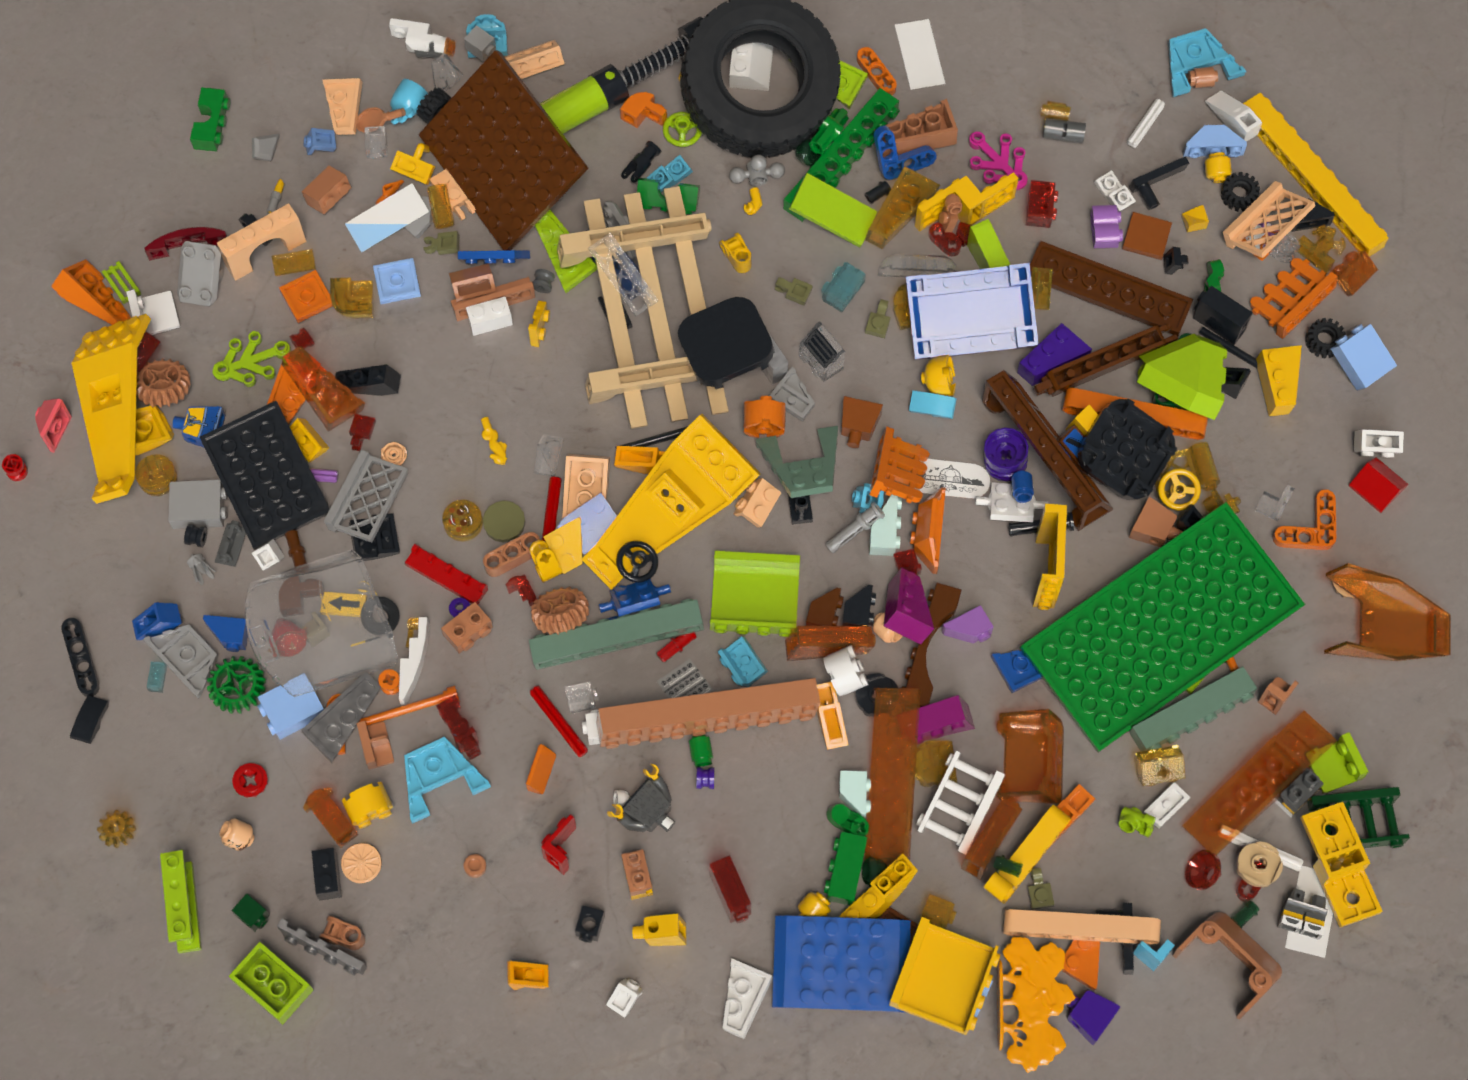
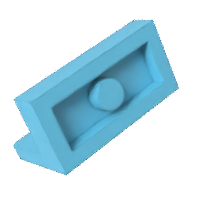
[1133,939,1175,971]

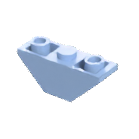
[1183,125,1247,158]

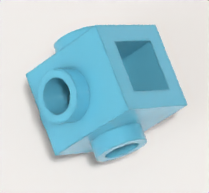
[852,483,884,513]

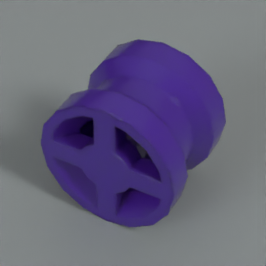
[696,767,714,789]

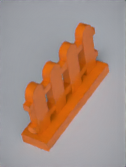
[1250,258,1338,339]
[869,426,930,503]

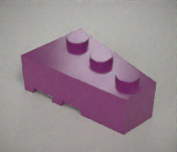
[884,568,934,644]

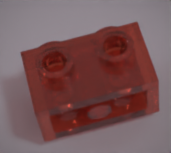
[1026,180,1058,228]

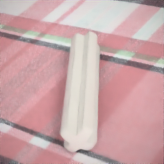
[1127,99,1165,148]

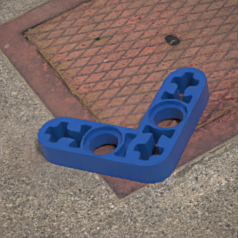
[874,126,937,180]

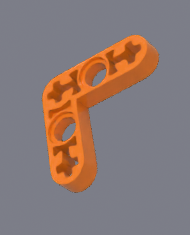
[1273,489,1336,550]

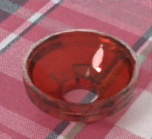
[1185,850,1221,890]

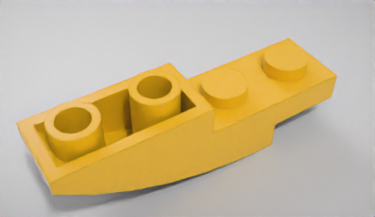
[839,854,918,919]

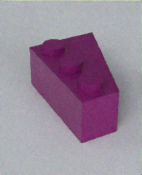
[897,695,975,745]

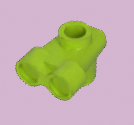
[1118,807,1156,838]

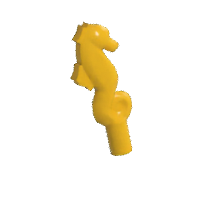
[481,417,507,465]

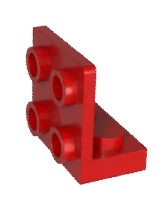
[541,814,576,875]

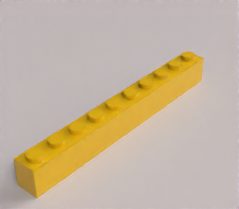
[1243,92,1389,260]

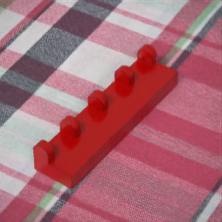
[405,544,488,605]

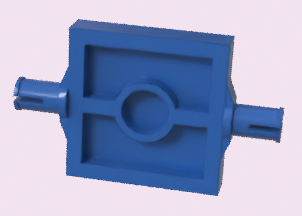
[598,579,671,617]

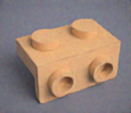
[733,478,781,528]

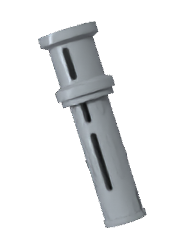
[826,502,885,553]

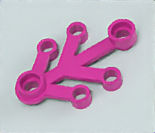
[969,131,1028,190]

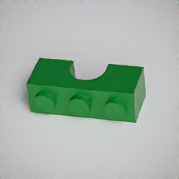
[190,87,230,152]
[637,178,700,214]

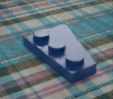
[458,250,530,264]

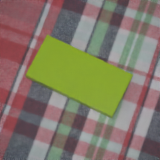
[789,173,878,248]

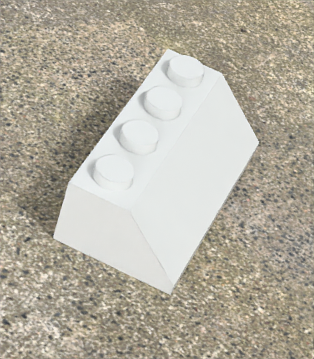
[729,43,774,91]

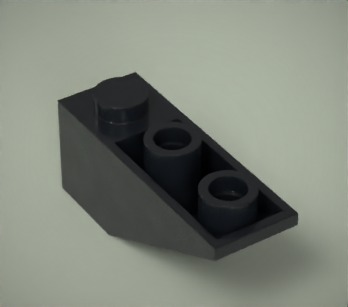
[333,364,401,396]

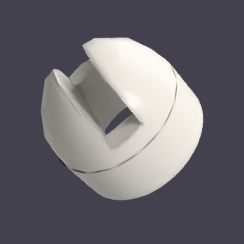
[613,790,630,806]

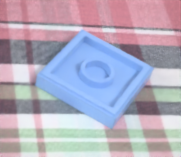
[373,258,421,304]

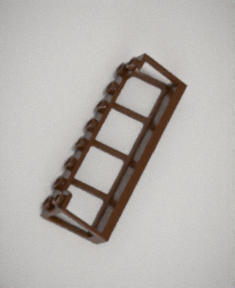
[982,370,1113,531]

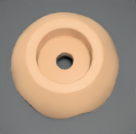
[381,442,407,466]

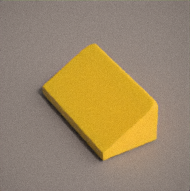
[290,418,329,463]

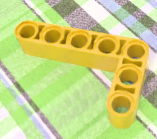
[983,804,1071,904]

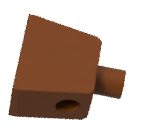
[841,396,883,448]

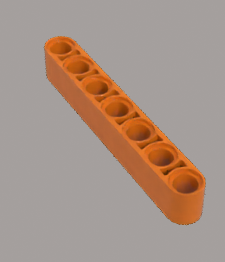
[1062,388,1208,440]

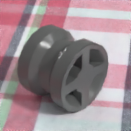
[532,269,555,293]

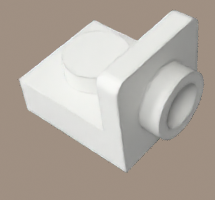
[606,979,644,1017]

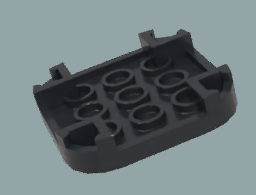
[678,297,775,389]
[1078,399,1178,500]

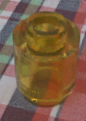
[1041,101,1071,121]

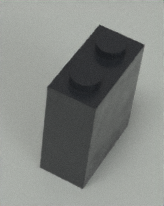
[1193,285,1253,345]

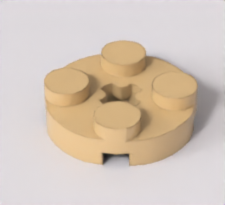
[1237,841,1283,888]

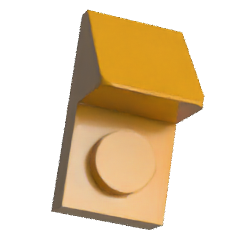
[507,961,549,990]

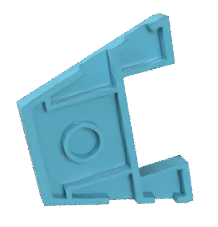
[1168,28,1246,97]
[404,737,491,824]

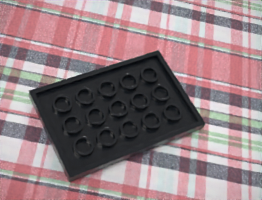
[200,401,330,550]

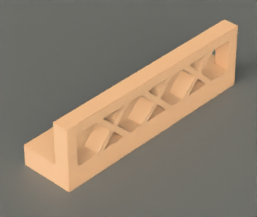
[480,40,565,79]

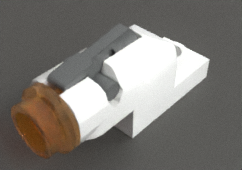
[389,18,456,58]

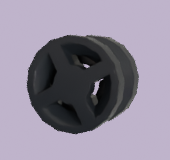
[184,524,207,548]

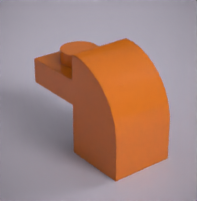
[620,92,667,128]

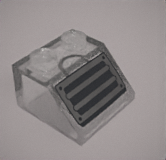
[798,321,845,382]

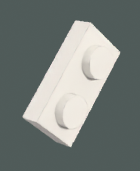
[1143,782,1191,829]

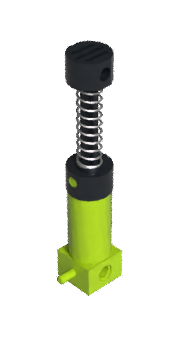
[540,16,703,134]

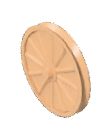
[341,843,382,883]

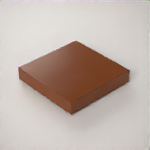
[1122,212,1172,260]

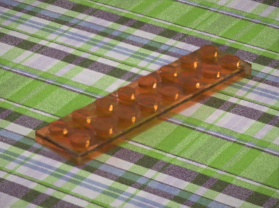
[864,688,921,864]

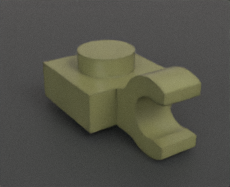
[775,277,813,306]
[865,299,891,339]
[1027,868,1055,910]

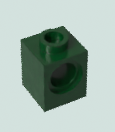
[231,893,270,932]

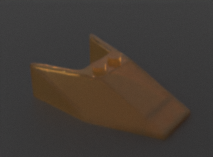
[1324,563,1451,661]

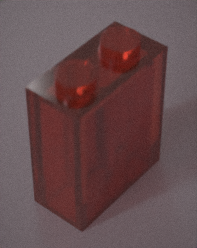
[709,855,751,923]

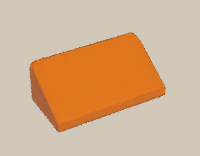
[526,744,556,794]

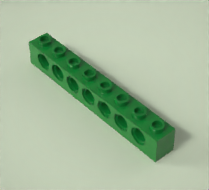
[783,88,900,222]

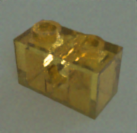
[1135,745,1186,786]

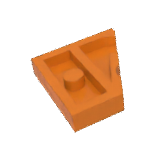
[1061,940,1100,991]

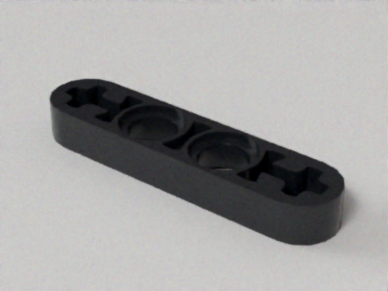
[61,618,100,697]

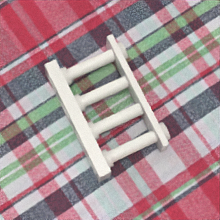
[916,751,1005,855]

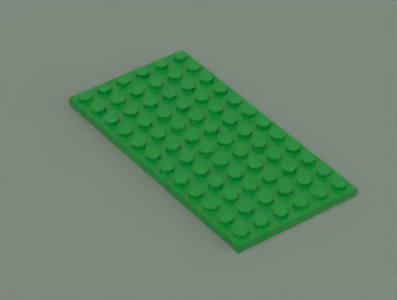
[1020,502,1305,753]

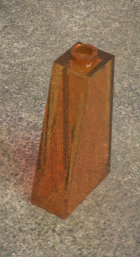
[785,626,876,661]
[961,797,1022,880]

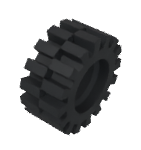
[416,87,452,124]
[1221,172,1260,212]
[1305,318,1346,358]

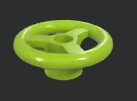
[663,112,702,147]

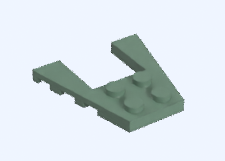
[755,426,838,498]

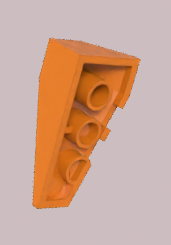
[51,259,131,325]

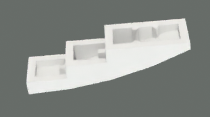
[399,617,430,706]

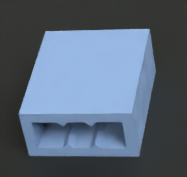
[1330,324,1397,390]
[257,673,324,740]

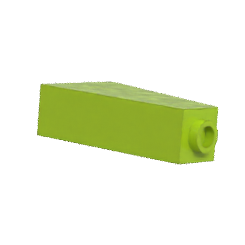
[967,219,1010,269]

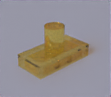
[1031,267,1053,310]

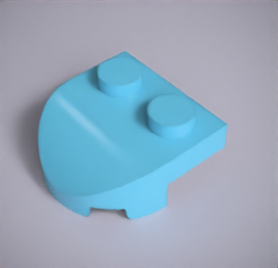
[466,14,508,58]

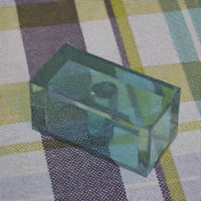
[147,662,167,693]

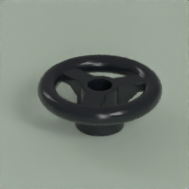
[616,541,658,583]

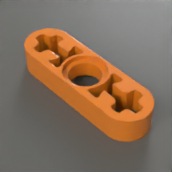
[857,47,897,95]

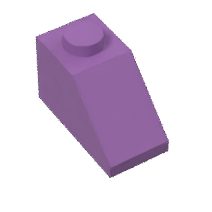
[942,605,994,643]

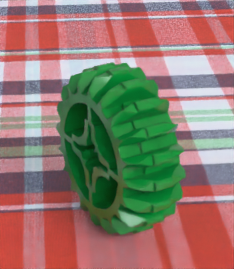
[207,656,266,714]

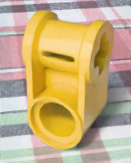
[719,232,752,273]
[529,540,563,583]

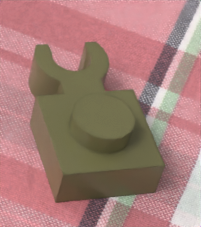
[423,231,460,255]

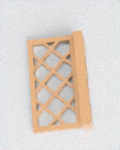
[1223,181,1315,258]

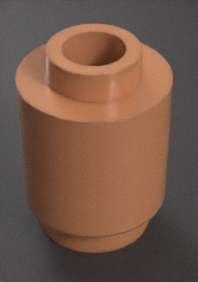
[1188,67,1218,88]

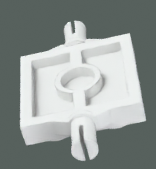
[976,482,1048,523]

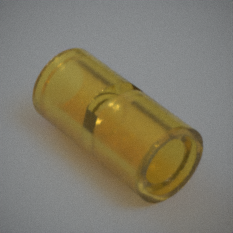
[427,184,455,229]

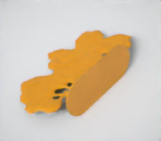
[997,937,1076,1073]

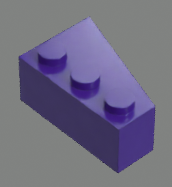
[1017,323,1092,386]

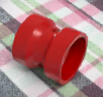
[2,454,28,481]

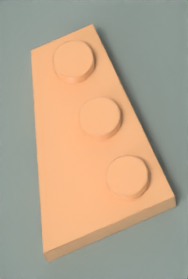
[322,78,362,135]

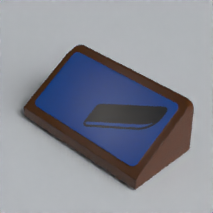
[1058,424,1085,465]

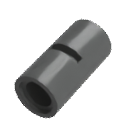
[1043,118,1086,143]

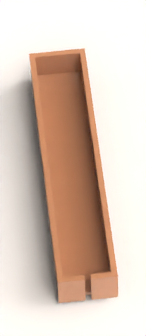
[596,678,820,749]

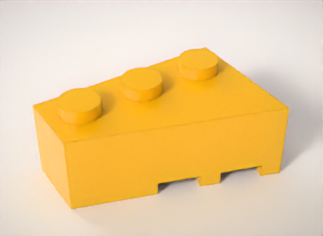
[1256,345,1302,417]

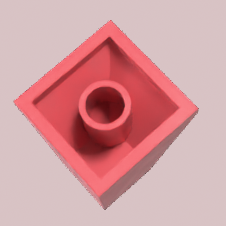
[35,399,72,453]

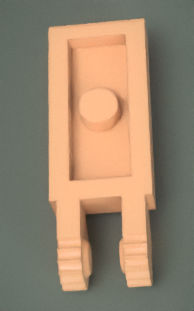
[430,169,476,221]

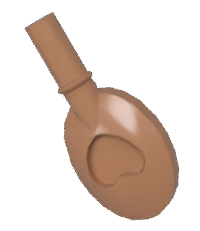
[356,107,406,134]

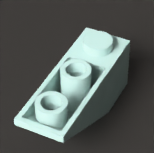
[869,494,902,556]

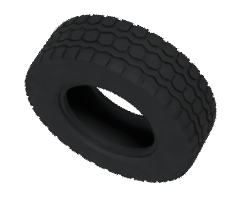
[680,0,841,158]

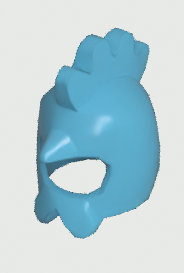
[390,79,428,125]

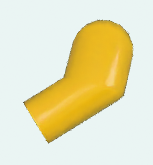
[743,187,763,215]

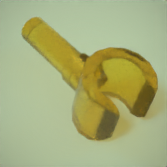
[405,618,419,648]

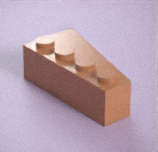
[874,99,958,157]

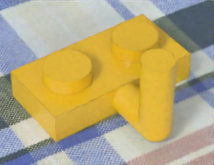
[390,143,435,185]

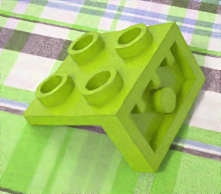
[1305,732,1369,794]

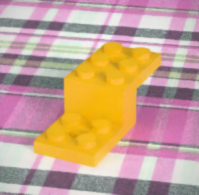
[915,172,1018,232]
[1300,802,1383,928]

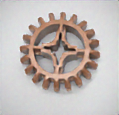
[136,358,191,408]
[531,587,589,635]

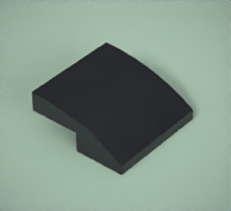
[349,513,400,562]

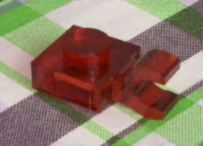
[349,414,376,451]

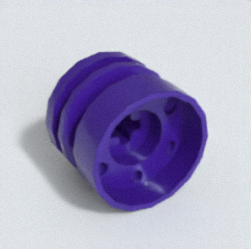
[984,427,1029,482]

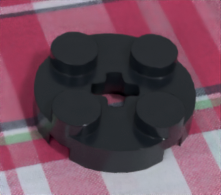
[855,673,899,717]

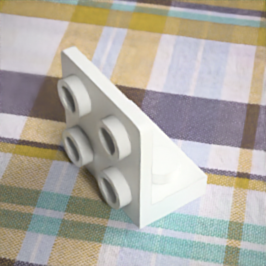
[126,290,180,337]

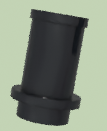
[864,181,891,204]

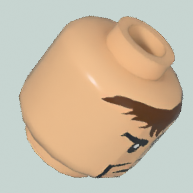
[219,818,254,851]

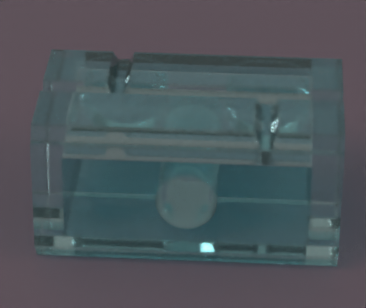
[821,262,866,312]

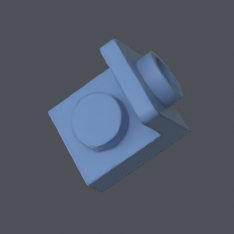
[303,128,336,155]

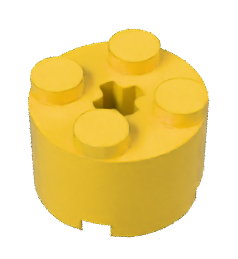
[342,782,393,829]

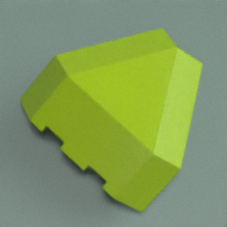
[1137,333,1227,420]

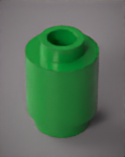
[688,734,713,767]

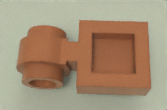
[939,194,963,232]

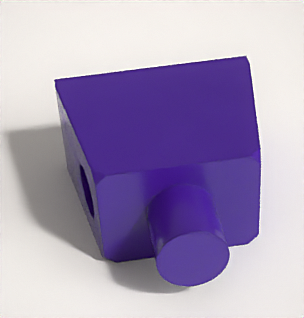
[1066,990,1121,1046]

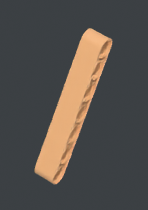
[1003,909,1161,945]

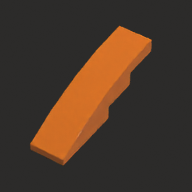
[1018,784,1096,849]

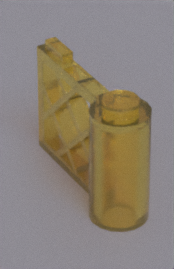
[1154,442,1221,499]

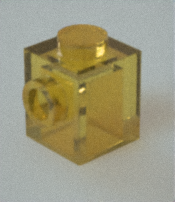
[921,894,957,929]

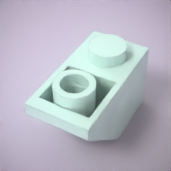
[839,770,871,818]

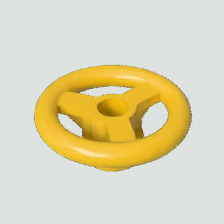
[1158,468,1201,510]

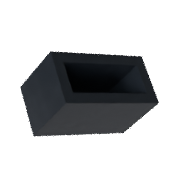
[311,848,342,901]

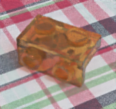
[1332,251,1378,296]

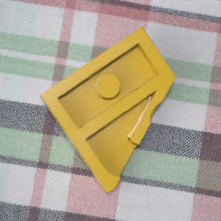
[528,301,550,347]
[543,517,583,574]

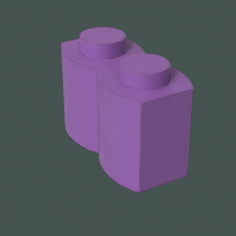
[1090,205,1123,249]

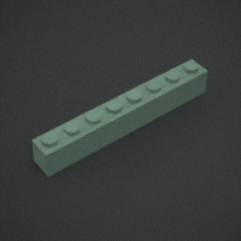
[529,599,705,670]

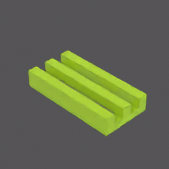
[101,261,141,304]

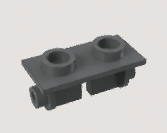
[215,520,246,567]

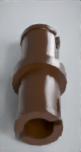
[285,530,309,574]

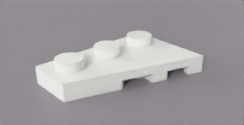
[723,958,773,1039]

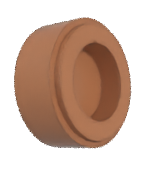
[464,854,486,878]

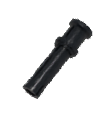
[1008,512,1074,537]

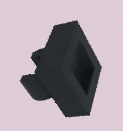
[1163,247,1189,275]

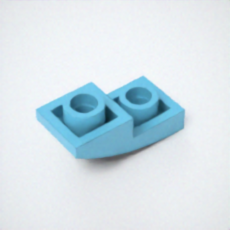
[647,155,693,192]
[909,391,957,419]

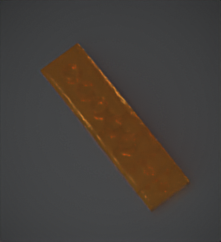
[1182,711,1337,857]

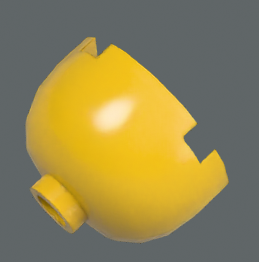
[921,355,956,396]

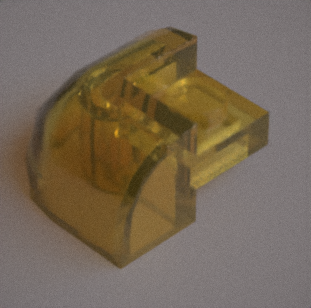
[330,277,374,318]

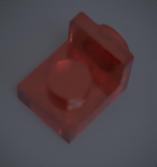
[893,549,922,576]
[505,574,537,606]

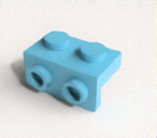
[718,637,768,687]

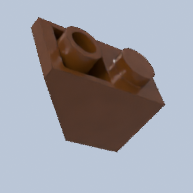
[805,587,844,635]

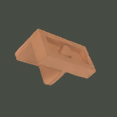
[1258,677,1298,715]
[357,721,394,770]

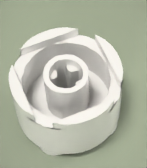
[823,645,869,696]

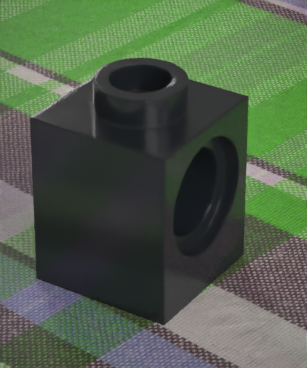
[575,905,605,943]

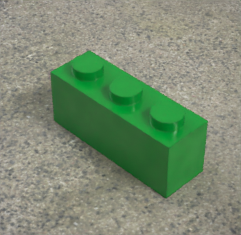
[824,831,868,906]

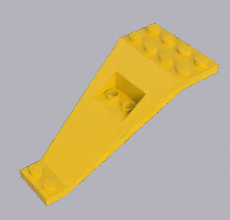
[71,314,151,504]
[581,414,761,590]

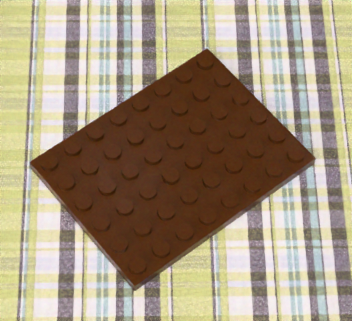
[418,50,589,251]

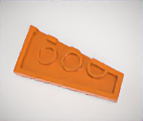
[267,360,323,425]

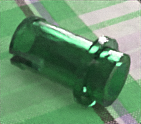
[993,855,1023,878]
[1231,900,1260,928]

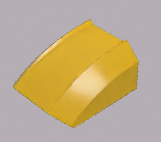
[135,405,174,456]

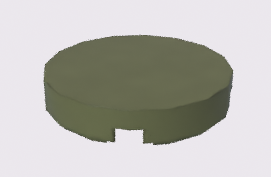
[483,501,525,542]

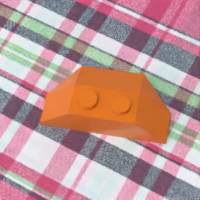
[910,487,946,574]

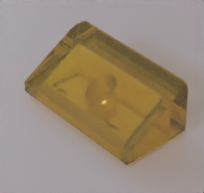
[272,248,316,276]

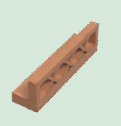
[450,277,535,321]

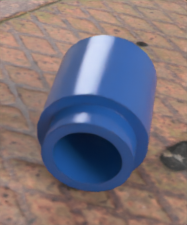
[1011,470,1034,503]

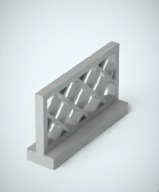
[324,450,409,543]

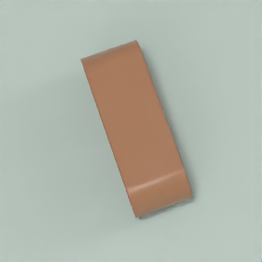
[483,532,540,577]

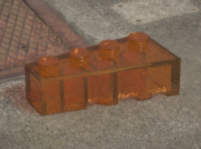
[281,346,365,432]

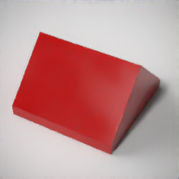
[1349,457,1409,513]

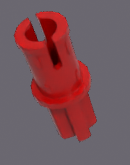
[657,632,697,662]

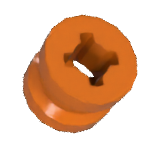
[378,669,400,695]

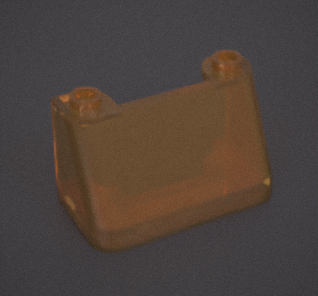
[996,709,1064,804]

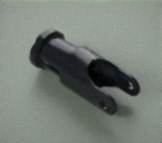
[621,141,661,183]

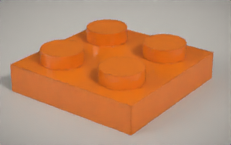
[279,270,335,323]

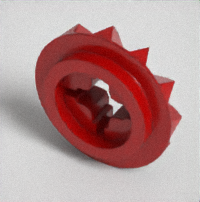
[232,763,268,798]

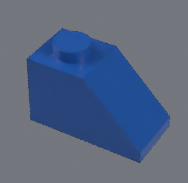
[132,602,182,640]
[203,615,250,652]

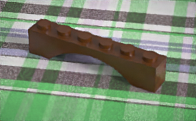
[899,583,962,710]

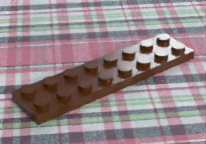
[1030,241,1194,336]

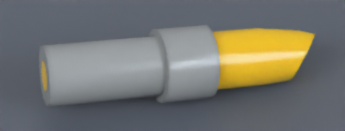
[267,179,284,214]

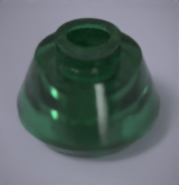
[795,139,821,167]
[862,857,888,887]

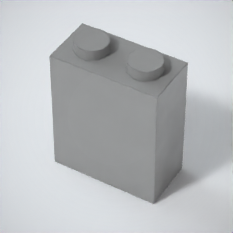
[168,480,228,529]

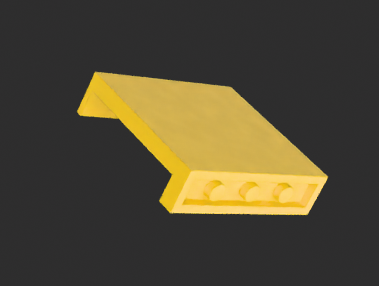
[1033,503,1067,610]
[889,917,1001,1035]

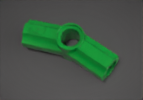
[809,108,849,154]

